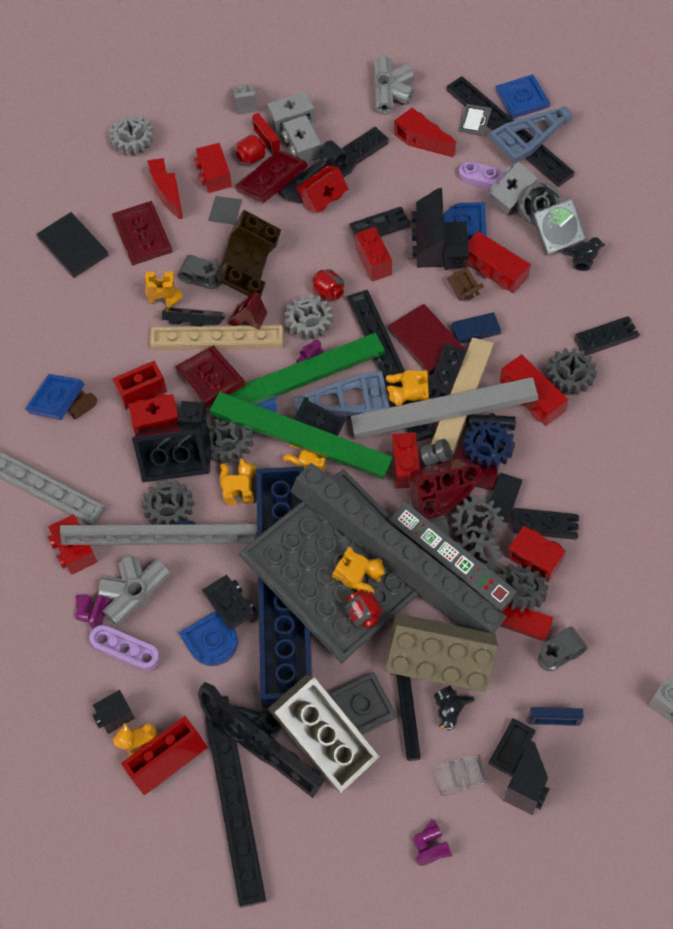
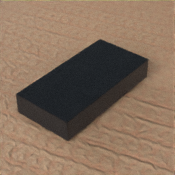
[486,473,523,523]
[488,718,536,777]

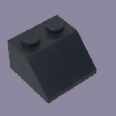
[503,740,550,815]

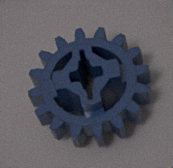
[463,420,515,470]

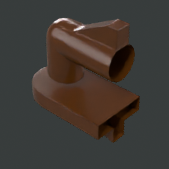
[69,390,97,420]

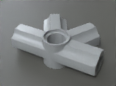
[374,55,415,115]
[99,556,171,627]

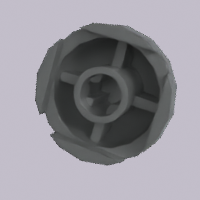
[517,183,560,226]

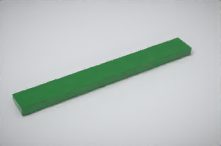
[211,333,385,420]
[210,392,393,480]

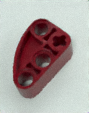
[409,458,482,519]

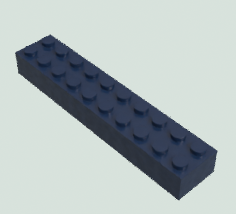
[256,466,312,709]

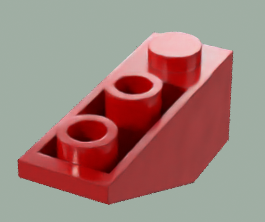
[394,107,456,157]

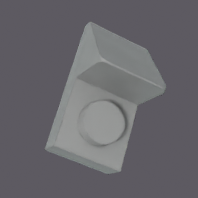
[232,84,257,115]

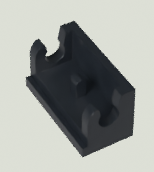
[444,221,469,270]
[294,397,346,436]

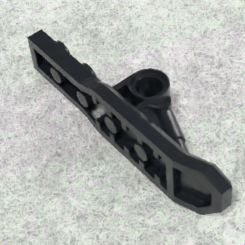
[281,126,388,203]
[198,682,325,798]

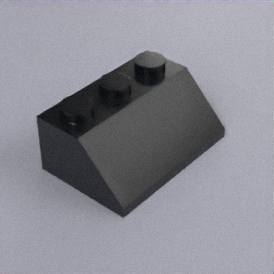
[411,188,445,268]
[132,421,211,482]

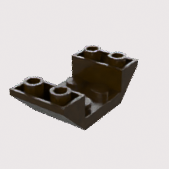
[216,210,281,297]

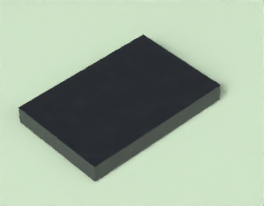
[36,212,109,278]

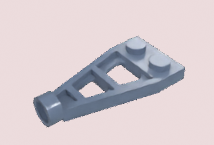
[489,106,572,164]
[294,371,390,416]

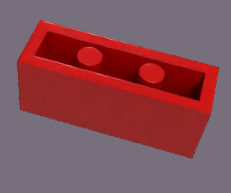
[463,231,531,294]
[500,354,569,426]
[121,716,208,796]

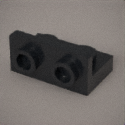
[202,574,256,631]

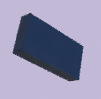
[451,312,501,344]
[528,707,584,726]

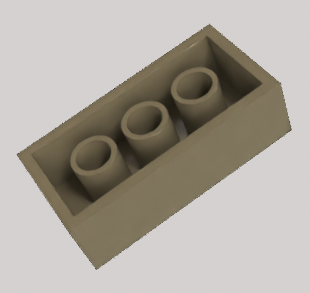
[385,613,498,693]
[268,674,380,793]

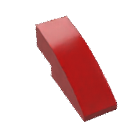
[147,158,183,219]

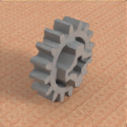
[109,115,154,155]
[285,294,333,340]

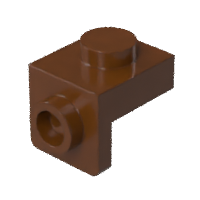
[447,267,484,301]

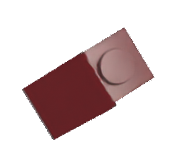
[228,291,267,329]

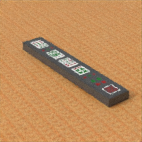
[389,501,518,612]

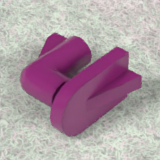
[296,340,324,363]
[75,594,111,629]
[413,819,452,866]

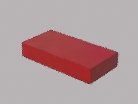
[252,113,280,154]
[500,604,554,642]

